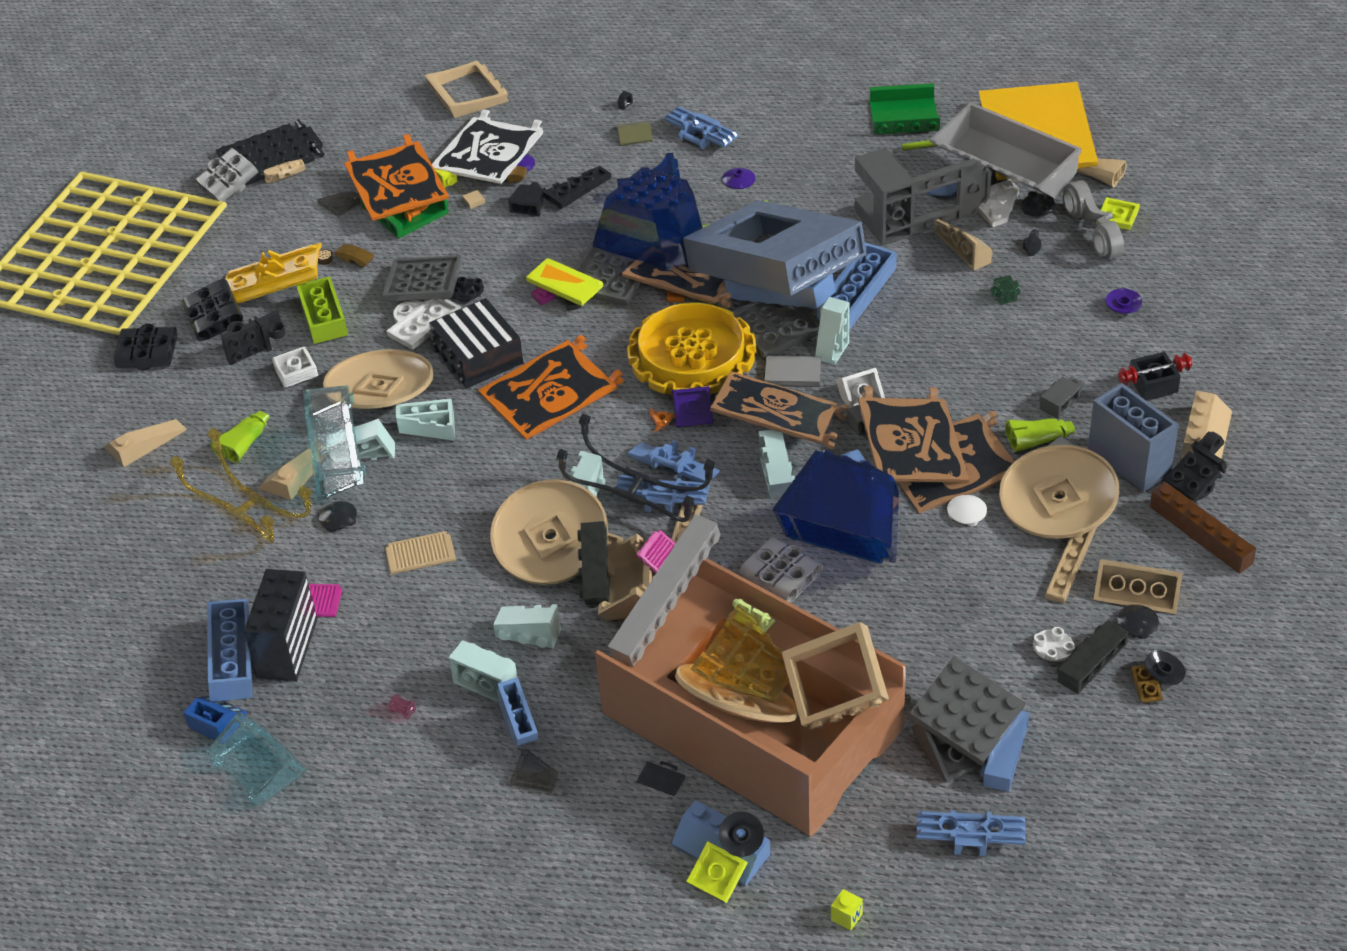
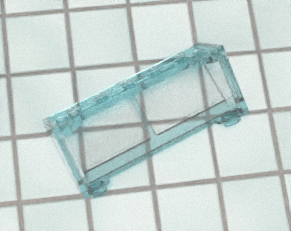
[303,385,366,500]

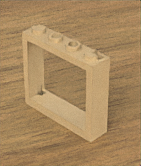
[782,622,889,730]

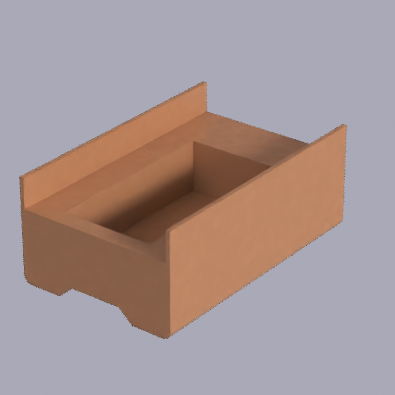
[595,559,906,837]

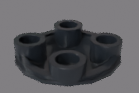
[1021,191,1055,217]
[452,276,484,301]
[319,501,357,532]
[1117,605,1159,639]

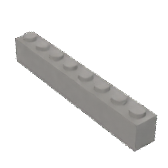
[608,514,720,667]

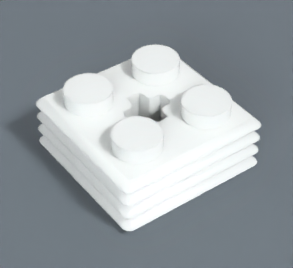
[272,347,318,387]

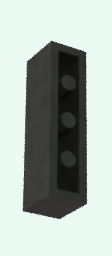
[577,521,609,605]
[1057,620,1129,694]

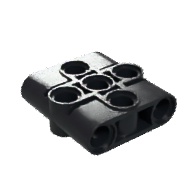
[182,279,243,341]
[114,323,177,371]

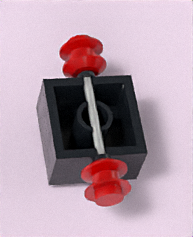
[1118,352,1192,400]

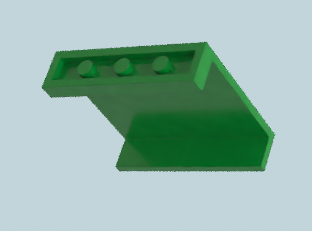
[869,83,940,135]

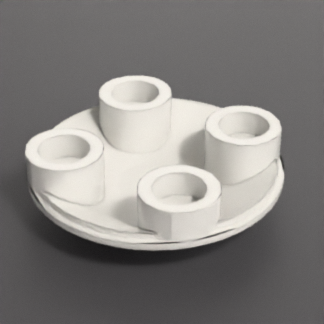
[947,495,987,526]
[1033,627,1075,662]

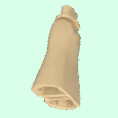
[1077,158,1126,188]

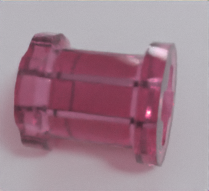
[388,694,416,719]

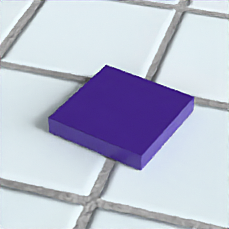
[672,386,714,428]

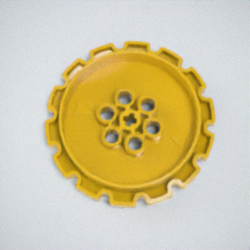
[627,303,756,395]

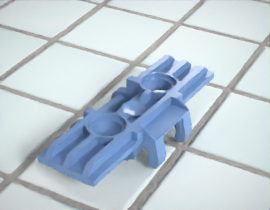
[664,107,739,149]
[628,440,720,483]
[613,475,710,513]
[916,810,1026,857]

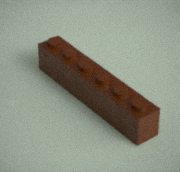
[1150,482,1256,574]

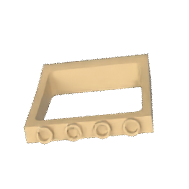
[424,61,509,118]

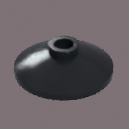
[1145,651,1186,685]
[719,811,764,857]

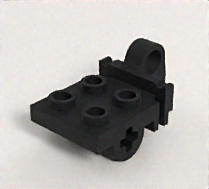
[220,310,286,365]
[1164,431,1227,503]

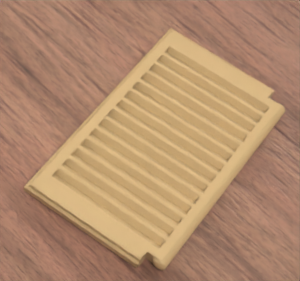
[385,531,456,575]

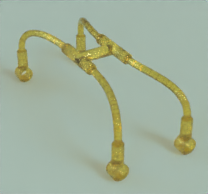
[170,428,312,544]

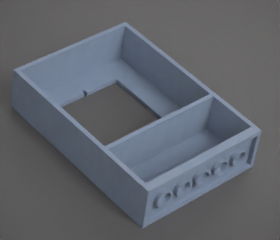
[683,200,867,296]

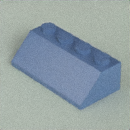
[671,800,770,886]

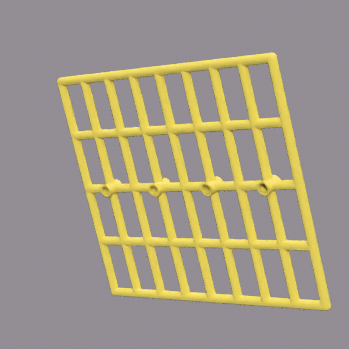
[0,172,227,336]

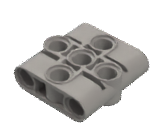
[195,148,258,202]
[739,537,823,603]

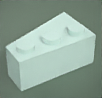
[815,297,849,365]
[396,399,455,441]
[327,419,395,463]
[759,429,796,498]
[570,451,605,497]
[493,604,561,648]

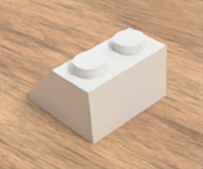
[836,368,885,408]

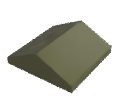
[616,121,653,146]

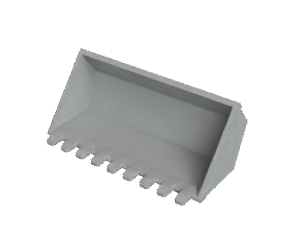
[929,102,1081,199]

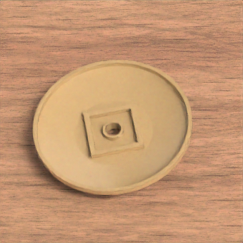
[323,349,433,409]
[999,445,1119,539]
[490,479,608,585]
[675,664,799,723]

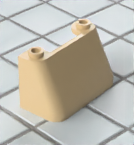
[598,534,656,621]

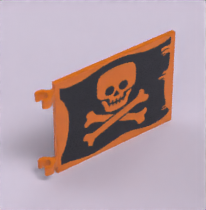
[344,134,449,221]
[478,335,624,440]

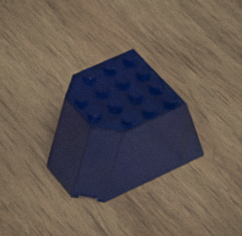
[593,167,703,269]
[773,450,899,564]

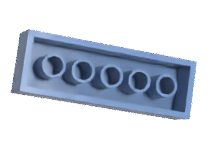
[817,242,897,331]
[724,274,836,309]
[207,599,253,702]

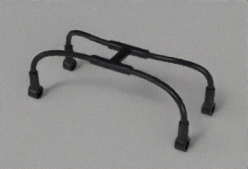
[556,413,715,522]

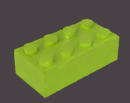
[296,276,348,344]

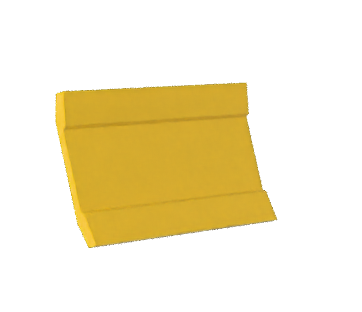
[225,243,322,304]

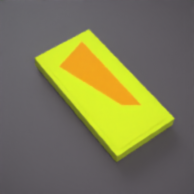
[526,258,603,306]

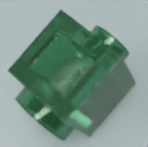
[991,275,1020,305]

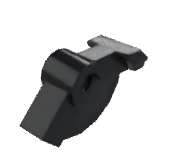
[1023,229,1042,257]

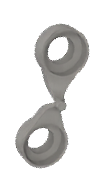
[1063,180,1124,260]

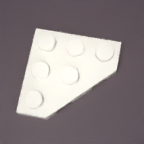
[977,179,1019,227]

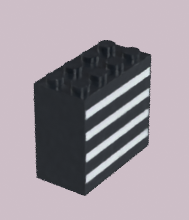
[428,298,524,389]
[243,569,318,681]

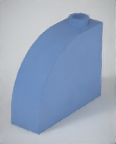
[497,677,538,747]

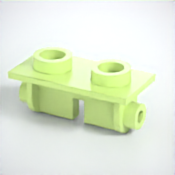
[729,599,776,635]

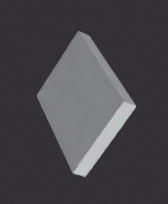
[764,356,821,386]

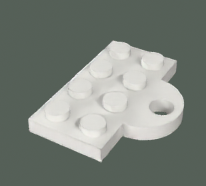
[386,299,461,350]

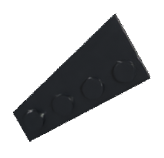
[543,166,611,209]

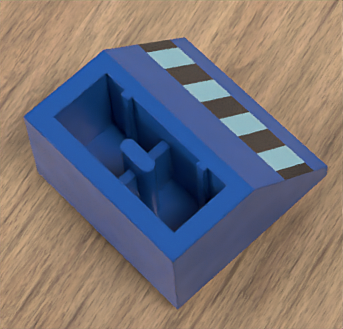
[183,696,247,743]

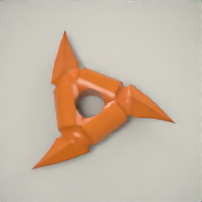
[404,204,429,222]
[650,407,675,433]

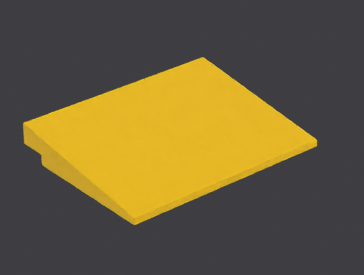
[979,82,1098,182]

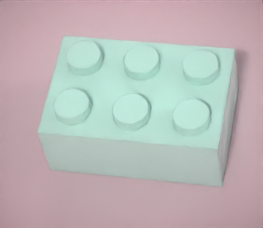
[449,640,517,703]

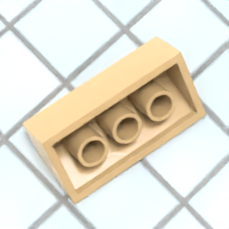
[1181,391,1232,459]
[1093,559,1183,614]

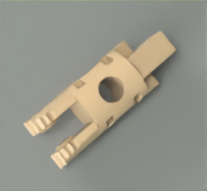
[263,159,306,183]

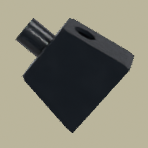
[508,182,544,217]

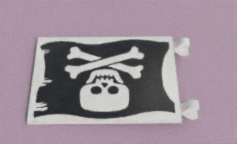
[432,109,543,184]

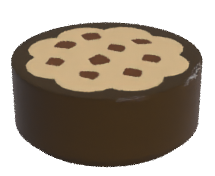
[318,249,333,265]

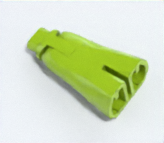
[210,411,270,464]
[1005,418,1075,453]

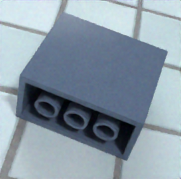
[1088,383,1179,492]

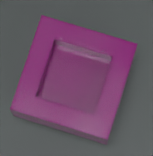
[531,288,555,305]

